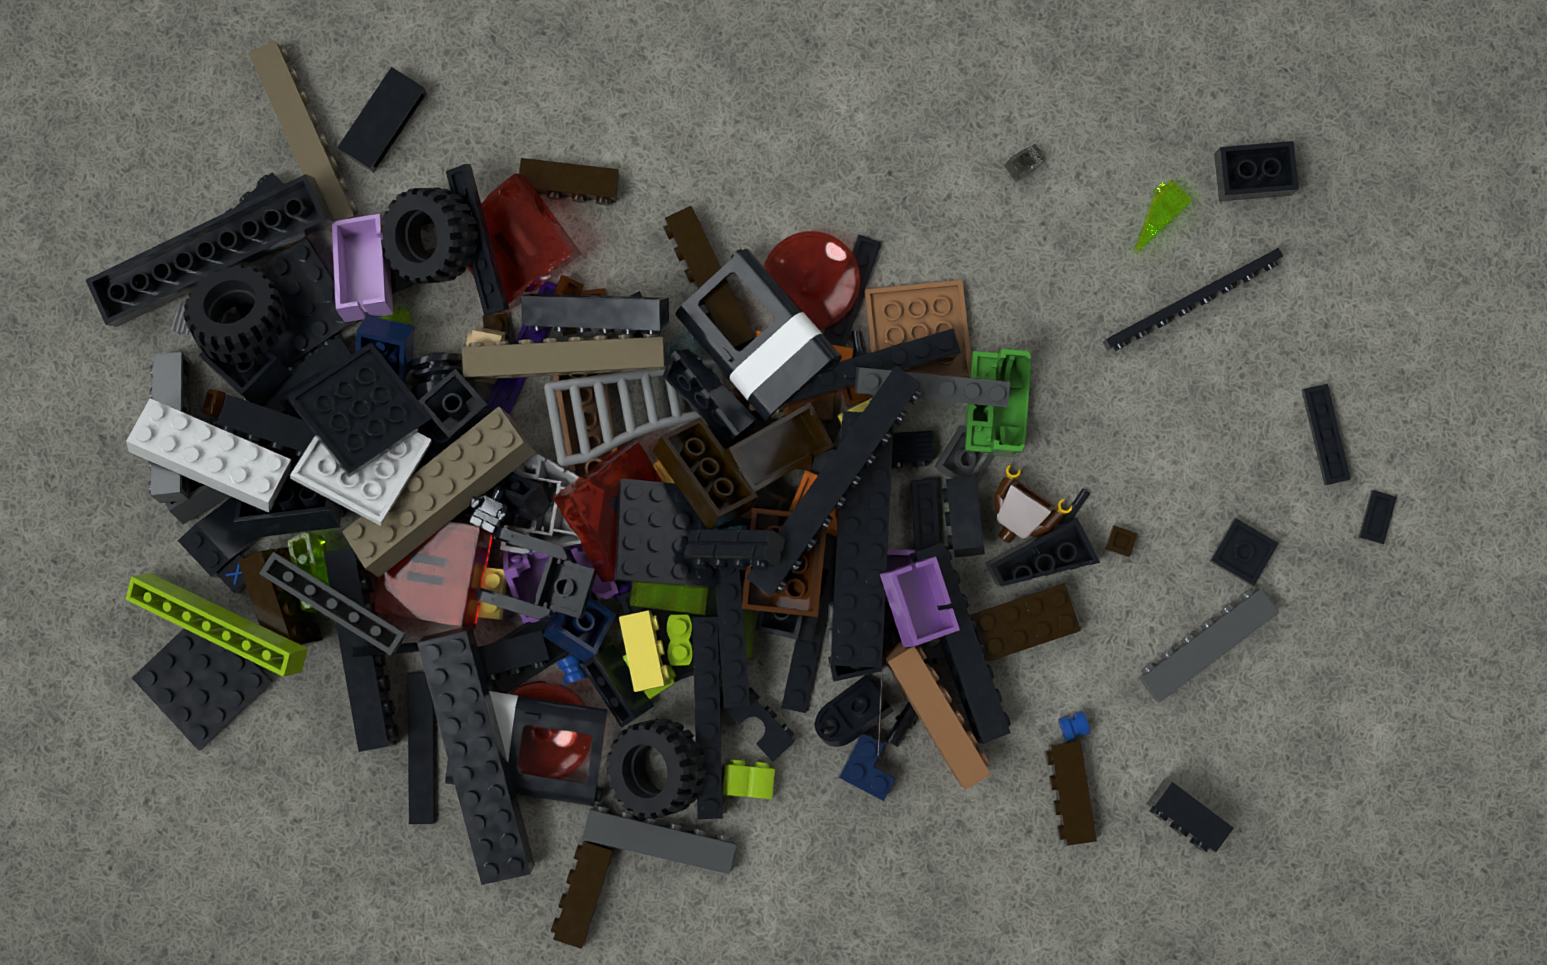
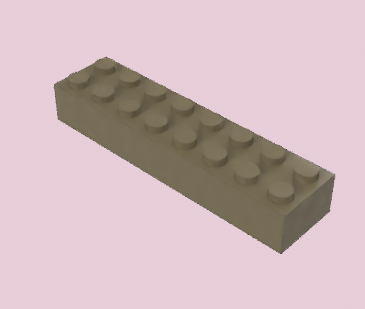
[342,407,536,577]

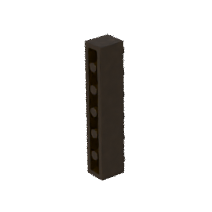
[663,205,755,349]

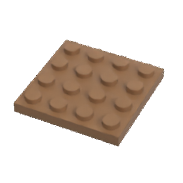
[864,280,971,378]

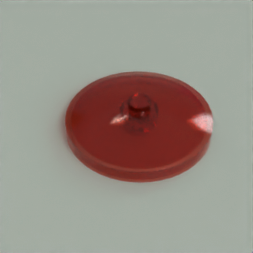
[764,231,860,329]
[510,681,592,778]

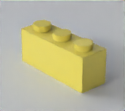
[619,610,670,692]

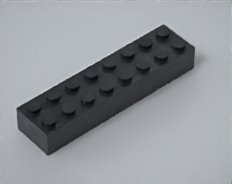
[324,547,399,752]

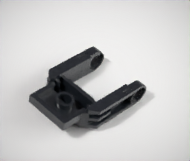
[475,527,598,622]

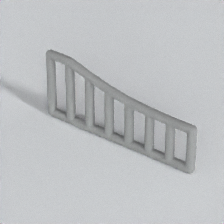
[544,359,725,466]

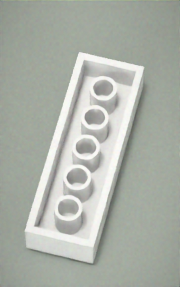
[126,398,291,512]

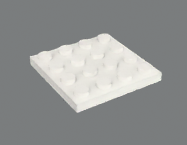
[290,432,432,526]

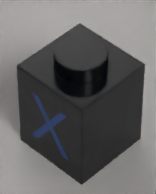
[217,554,250,594]

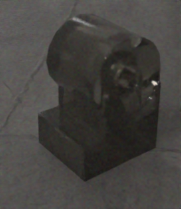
[1004,144,1047,183]

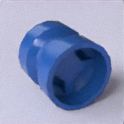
[557,656,588,685]
[1058,711,1091,742]

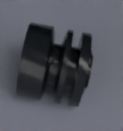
[410,352,463,400]

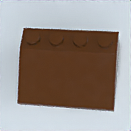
[742,508,827,617]

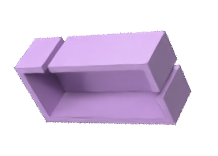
[332,214,393,322]

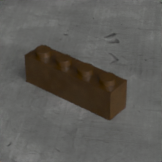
[517,158,620,206]
[1045,740,1097,846]
[551,840,614,949]

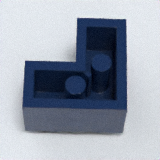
[356,315,414,382]
[838,734,895,801]

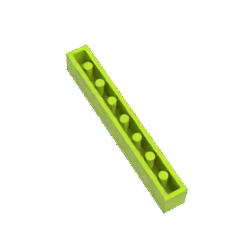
[125,573,308,677]

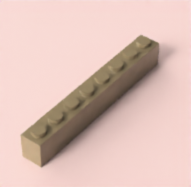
[249,41,359,232]
[462,334,666,380]

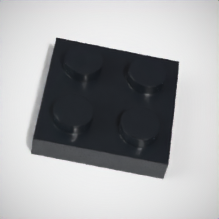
[1209,518,1279,586]

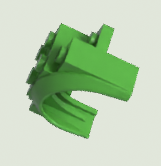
[964,349,1031,457]

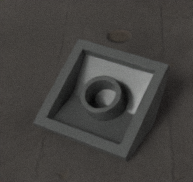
[934,425,994,484]

